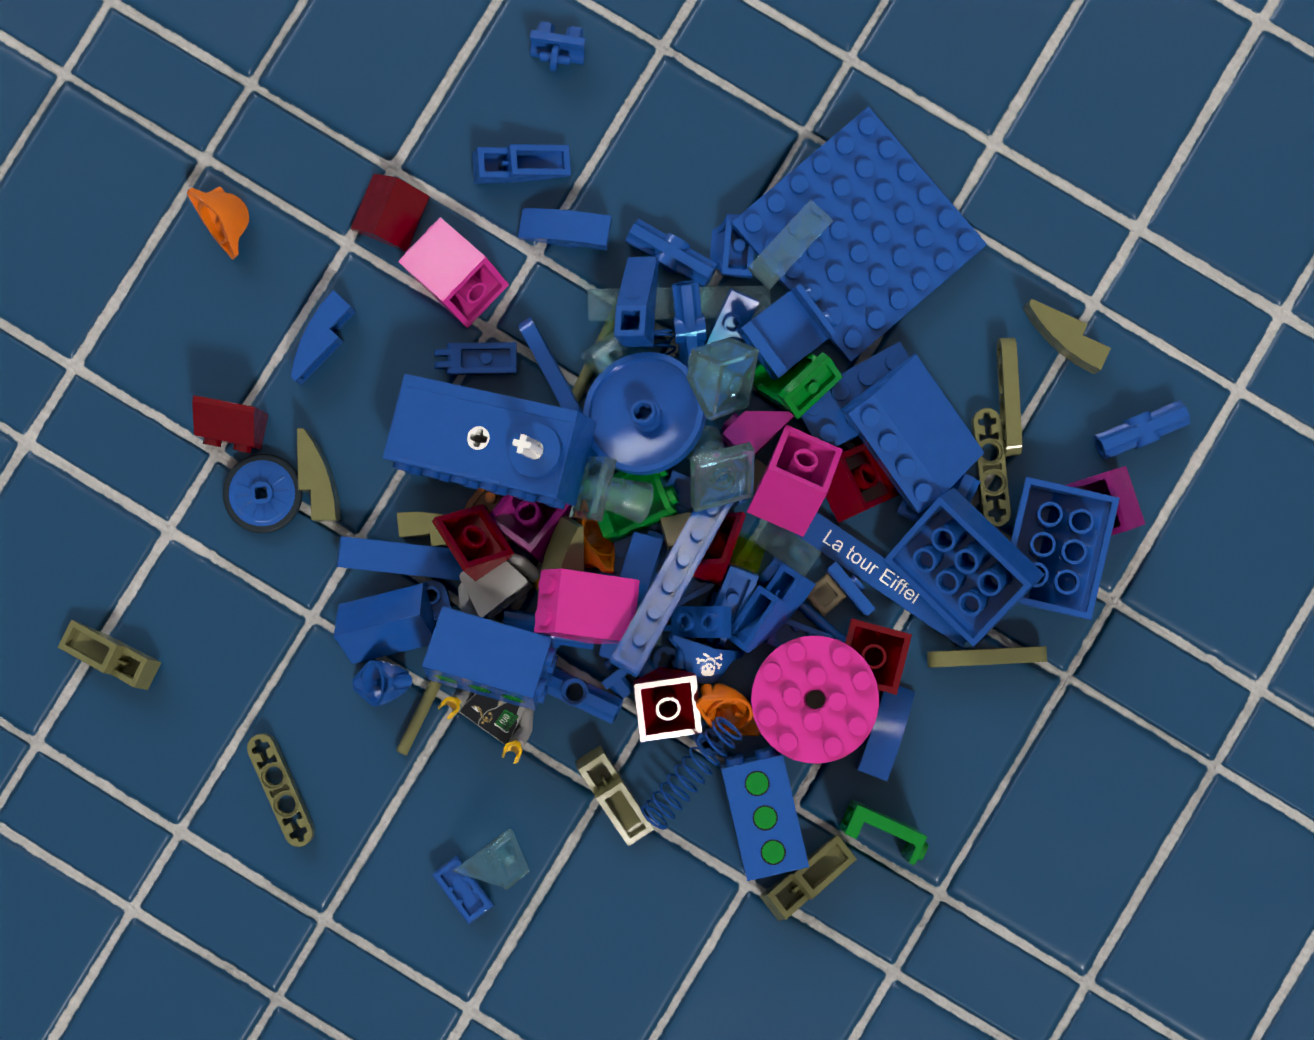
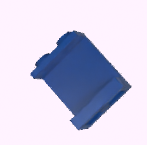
[737,283,837,381]

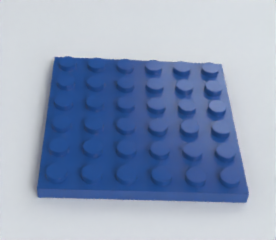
[731,106,987,363]

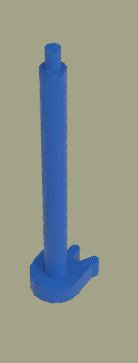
[757,557,846,643]

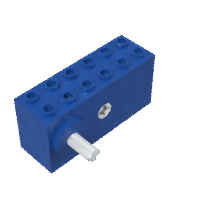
[383,374,597,510]

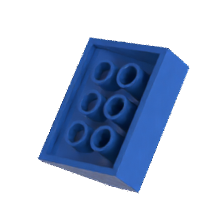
[840,353,984,513]
[1010,477,1120,620]
[884,487,1045,647]

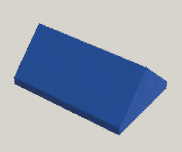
[334,583,435,664]

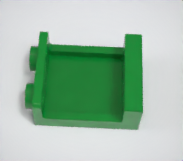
[746,352,843,419]
[583,470,679,543]
[839,799,929,865]

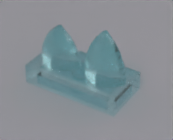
[753,522,821,576]

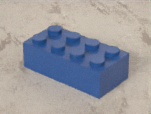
[798,341,909,447]

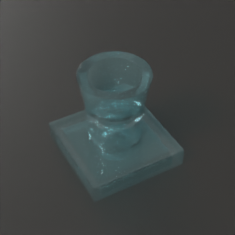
[686,426,755,512]
[569,456,653,524]

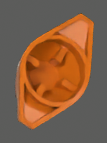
[187,186,249,260]
[577,500,615,574]
[696,683,761,736]

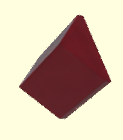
[351,174,430,252]
[432,504,514,582]
[693,511,746,586]
[845,618,912,695]
[633,666,702,742]

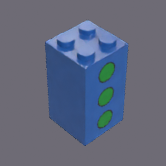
[422,606,558,711]
[720,746,809,881]

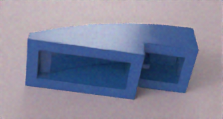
[472,144,571,184]
[518,208,612,251]
[291,290,356,385]
[727,563,816,653]
[855,686,915,781]

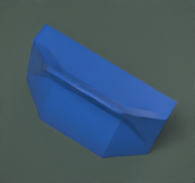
[710,214,754,279]

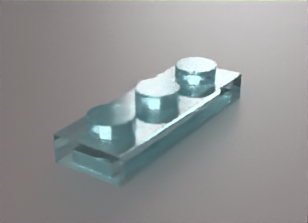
[747,200,833,290]

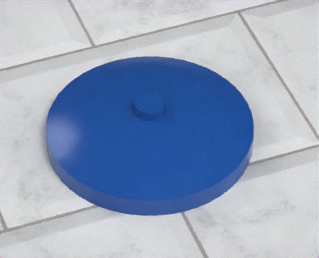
[583,352,706,475]

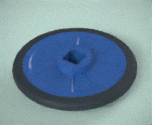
[223,454,303,533]

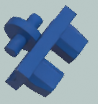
[530,22,585,72]
[601,654,656,699]

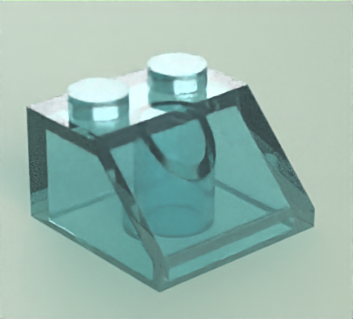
[687,337,759,421]

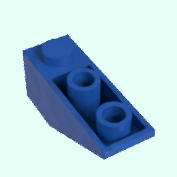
[614,256,659,347]

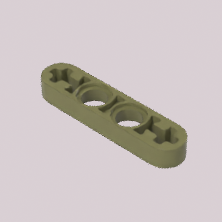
[997,337,1022,456]
[971,408,1011,527]
[926,646,1047,667]
[247,733,315,847]

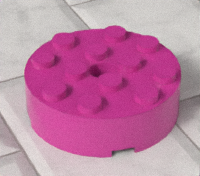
[751,636,879,764]

